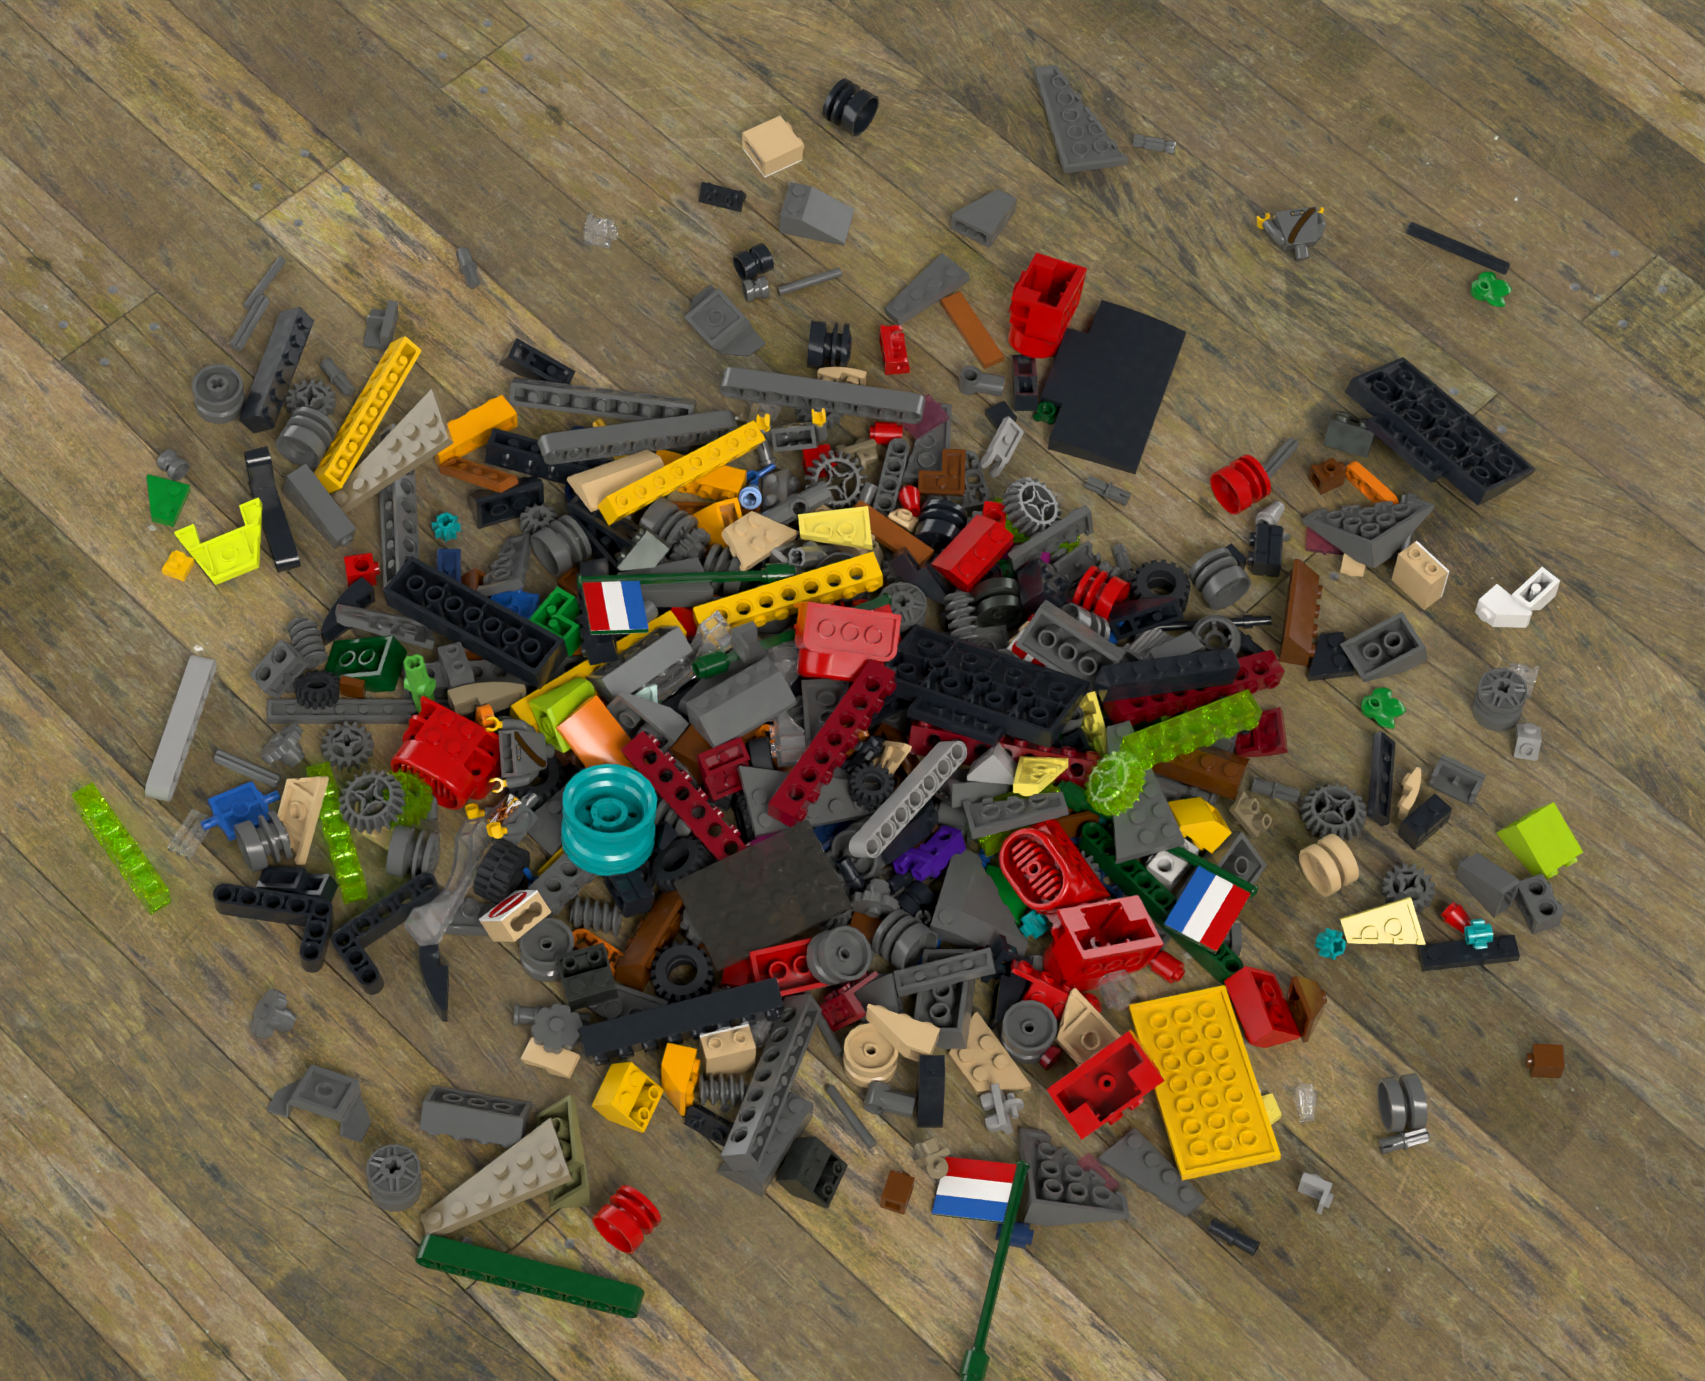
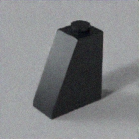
[916,1055,945,1128]

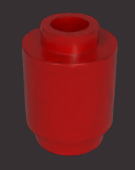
[869,422,903,445]
[1148,950,1185,984]

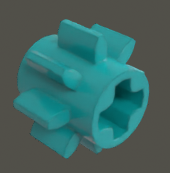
[432,512,461,542]
[1019,909,1050,939]
[1464,918,1493,950]
[1315,928,1346,960]

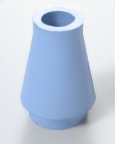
[739,484,762,509]

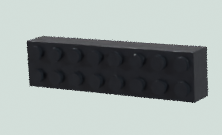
[383,556,568,690]
[579,977,786,1066]

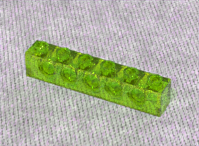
[1119,689,1263,773]
[306,761,368,904]
[71,782,171,915]

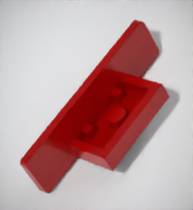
[1011,959,1102,1022]

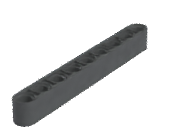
[720,367,925,424]
[537,410,739,465]

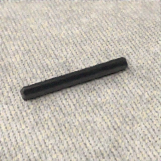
[1406,222,1510,275]

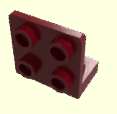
[819,971,879,1032]

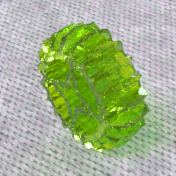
[1084,751,1147,817]
[368,768,433,831]

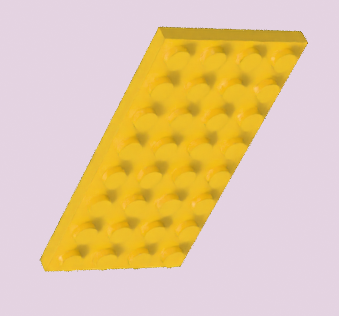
[1128,985,1281,1181]

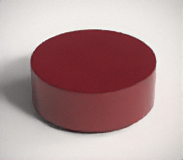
[1039,1045,1062,1070]

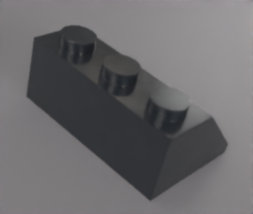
[468,475,544,529]

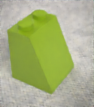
[529,677,595,753]
[1496,802,1583,880]

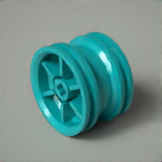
[561,764,657,876]

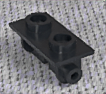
[699,182,747,212]
[684,1104,734,1147]

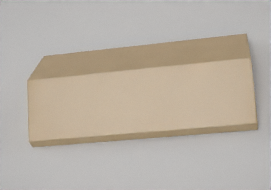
[567,449,664,512]

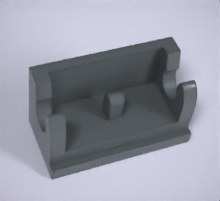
[1052,541,1101,590]
[1428,754,1486,807]

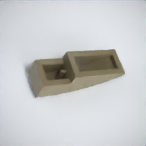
[447,682,526,716]

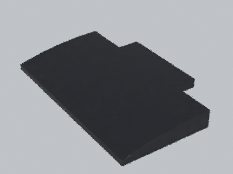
[1040,300,1186,475]
[1345,357,1536,506]
[884,624,1090,748]

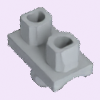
[980,1083,1024,1135]

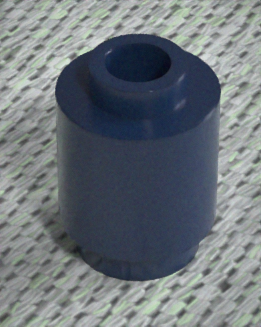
[995,1221,1034,1249]

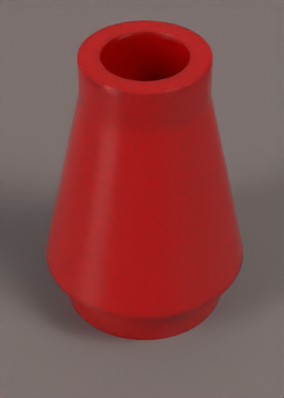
[898,485,921,517]
[1440,902,1471,935]

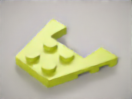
[174,497,262,585]

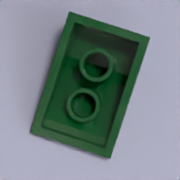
[325,635,408,693]

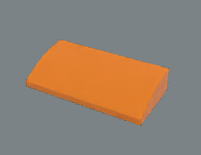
[556,695,649,772]

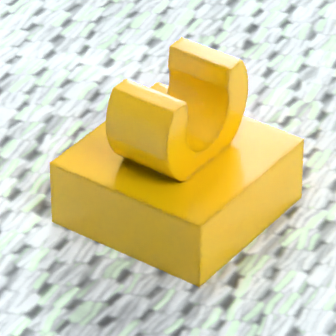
[162,550,195,582]

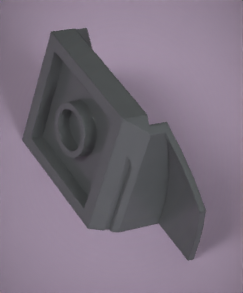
[684,285,766,357]
[267,1064,371,1143]

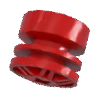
[1210,454,1271,515]
[1072,565,1130,625]
[592,1185,661,1254]

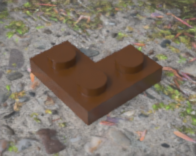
[918,449,966,497]

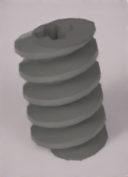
[944,592,980,642]
[287,617,328,670]
[570,896,623,936]
[698,1073,750,1107]

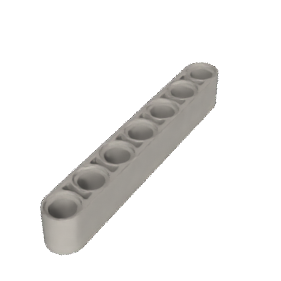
[145,655,216,802]
[849,741,967,858]

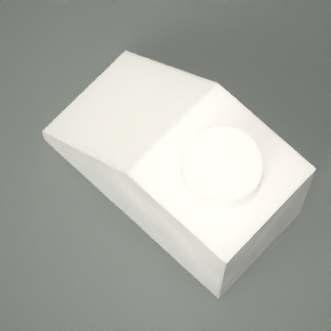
[1511,567,1560,611]
[1475,584,1533,628]

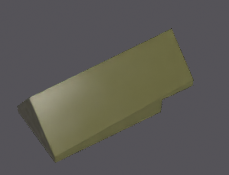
[535,1094,590,1209]

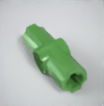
[403,654,436,713]

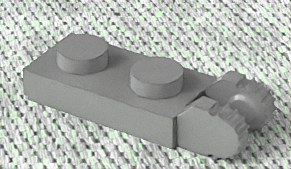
[979,416,1024,478]

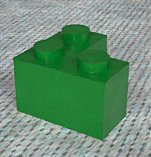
[529,587,582,657]

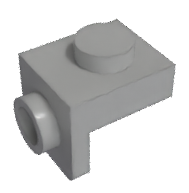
[1514,723,1542,761]
[1298,1172,1334,1215]

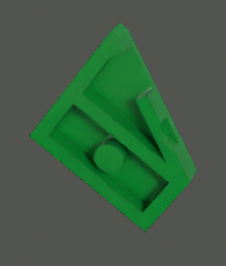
[146,474,191,527]

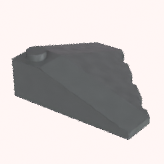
[1302,498,1434,568]
[929,850,1028,957]
[1019,1128,1130,1226]

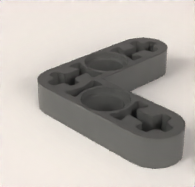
[924,450,990,513]

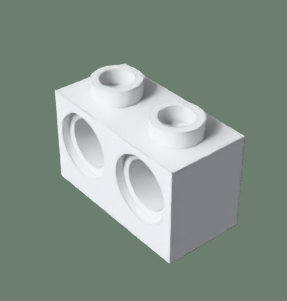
[1145,839,1199,892]

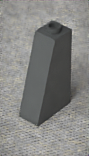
[282,463,356,549]
[617,557,714,607]

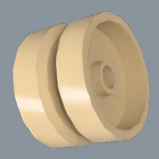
[1299,834,1359,897]
[842,1023,899,1088]

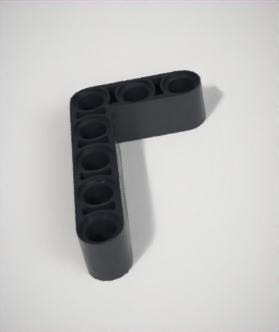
[244,446,301,573]
[331,872,441,995]
[213,883,334,973]

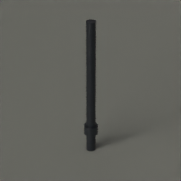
[1158,614,1272,631]

